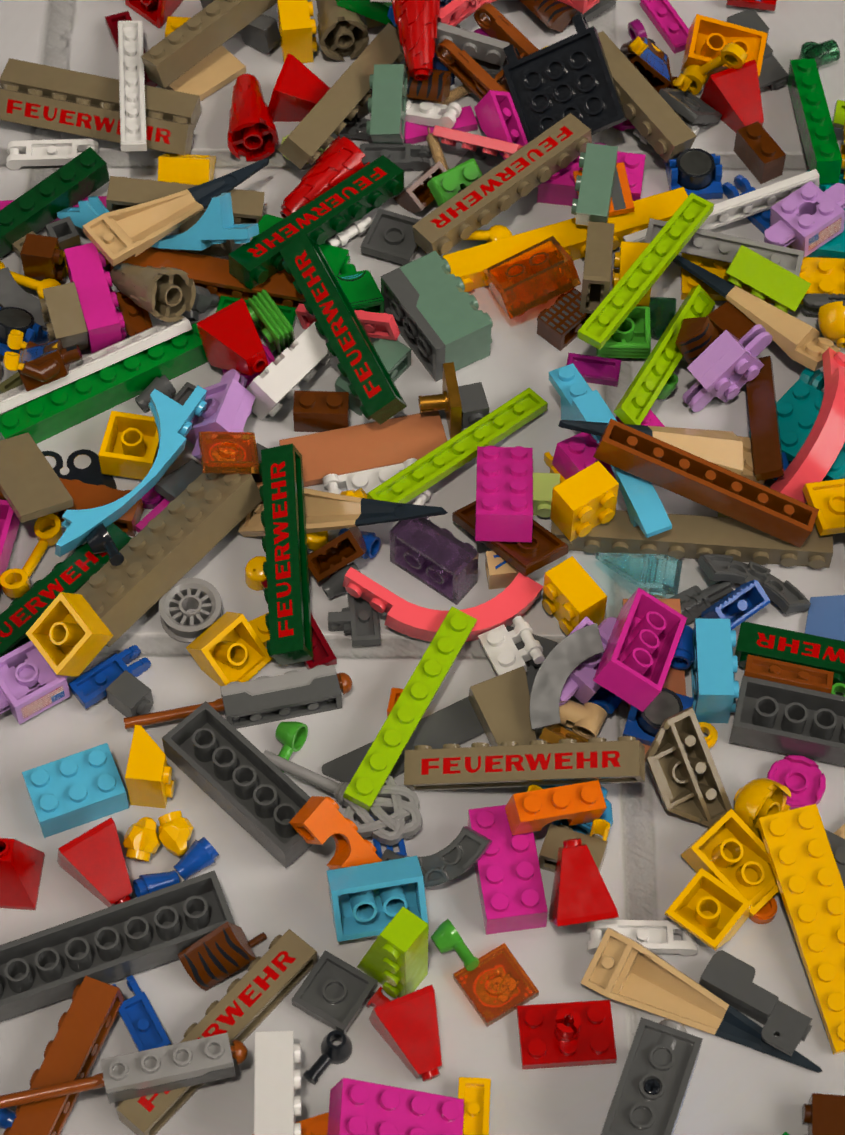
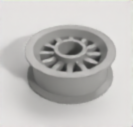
[159,578,223,643]

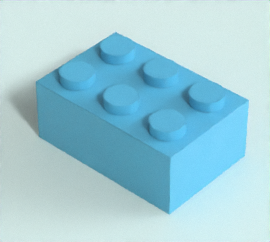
[691,618,739,723]
[22,743,129,838]
[327,856,429,942]

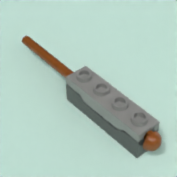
[124,665,352,729]
[0,1033,248,1109]

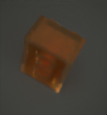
[483,236,581,319]

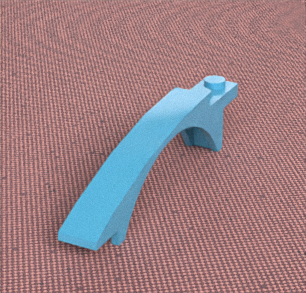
[57,192,259,251]
[549,363,672,538]
[55,385,208,557]

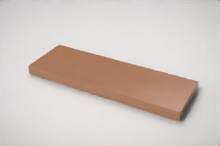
[279,411,447,487]

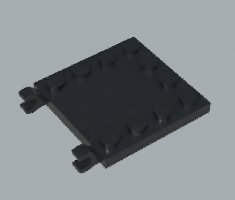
[502,13,627,143]

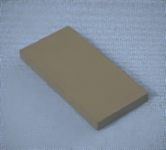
[0,432,74,523]

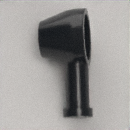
[86,523,124,566]
[303,1030,352,1085]

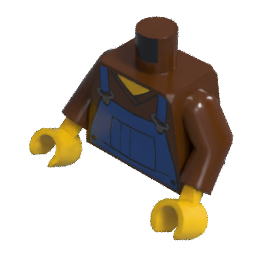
[620,36,693,93]
[3,329,82,391]

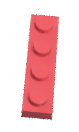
[433,125,523,159]
[295,303,400,340]

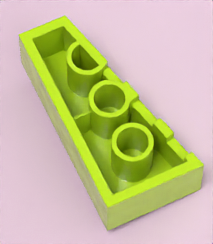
[357,907,428,998]

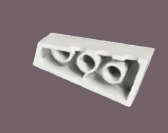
[246,321,333,421]
[254,1031,301,1135]

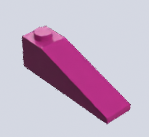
[474,90,528,160]

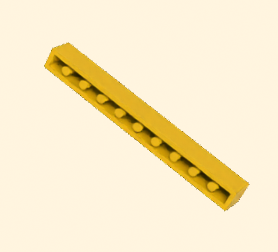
[442,187,688,292]

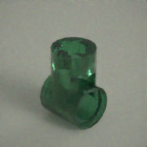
[799,39,840,70]
[649,297,676,340]

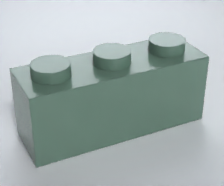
[366,64,408,144]
[571,143,618,226]
[335,338,411,416]

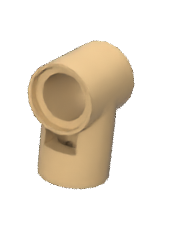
[559,699,607,739]

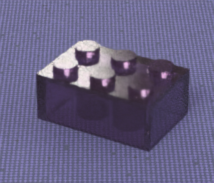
[390,517,479,605]

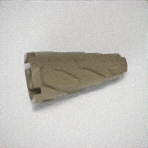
[316,0,369,61]
[110,263,196,322]

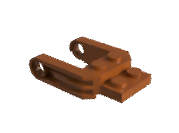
[435,3,539,114]

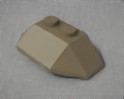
[645,707,732,827]

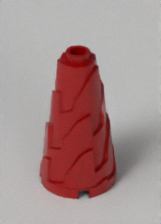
[391,0,440,81]
[227,74,278,161]
[280,136,370,219]

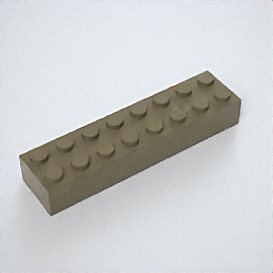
[73,471,262,647]

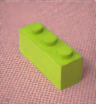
[725,245,811,313]

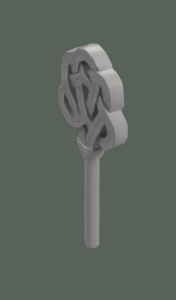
[263,750,422,846]

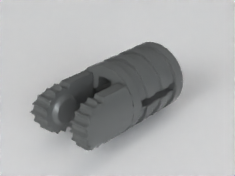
[801,293,845,316]

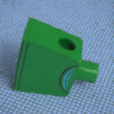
[335,264,384,313]

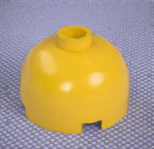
[818,301,845,348]
[734,778,791,840]

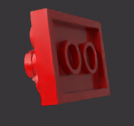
[517,1000,617,1070]

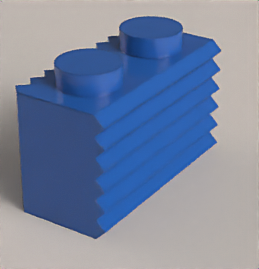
[701,580,770,630]

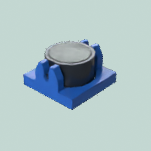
[664,148,723,200]
[0,307,49,356]
[623,688,694,746]

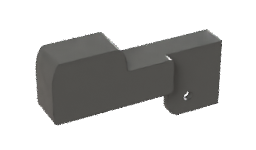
[200,0,281,53]
[727,9,789,91]
[699,950,812,1056]

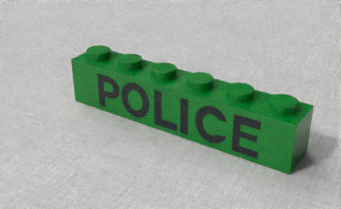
[787,58,842,184]

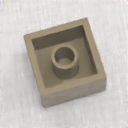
[39,282,89,351]

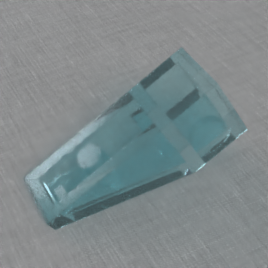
[595,553,682,599]

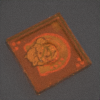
[199,432,259,474]
[453,943,539,1027]

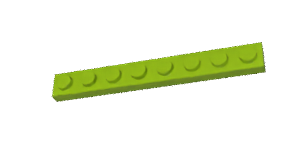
[577,193,714,350]
[613,284,716,425]
[367,388,548,504]
[343,606,477,811]

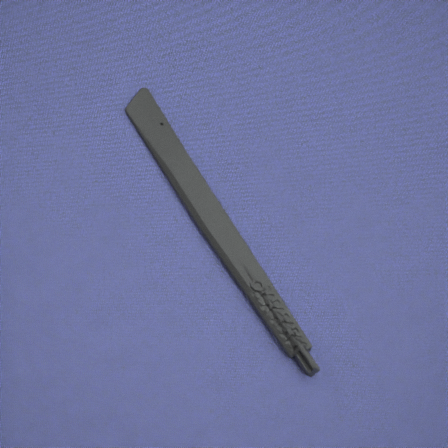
[322,581,733,783]

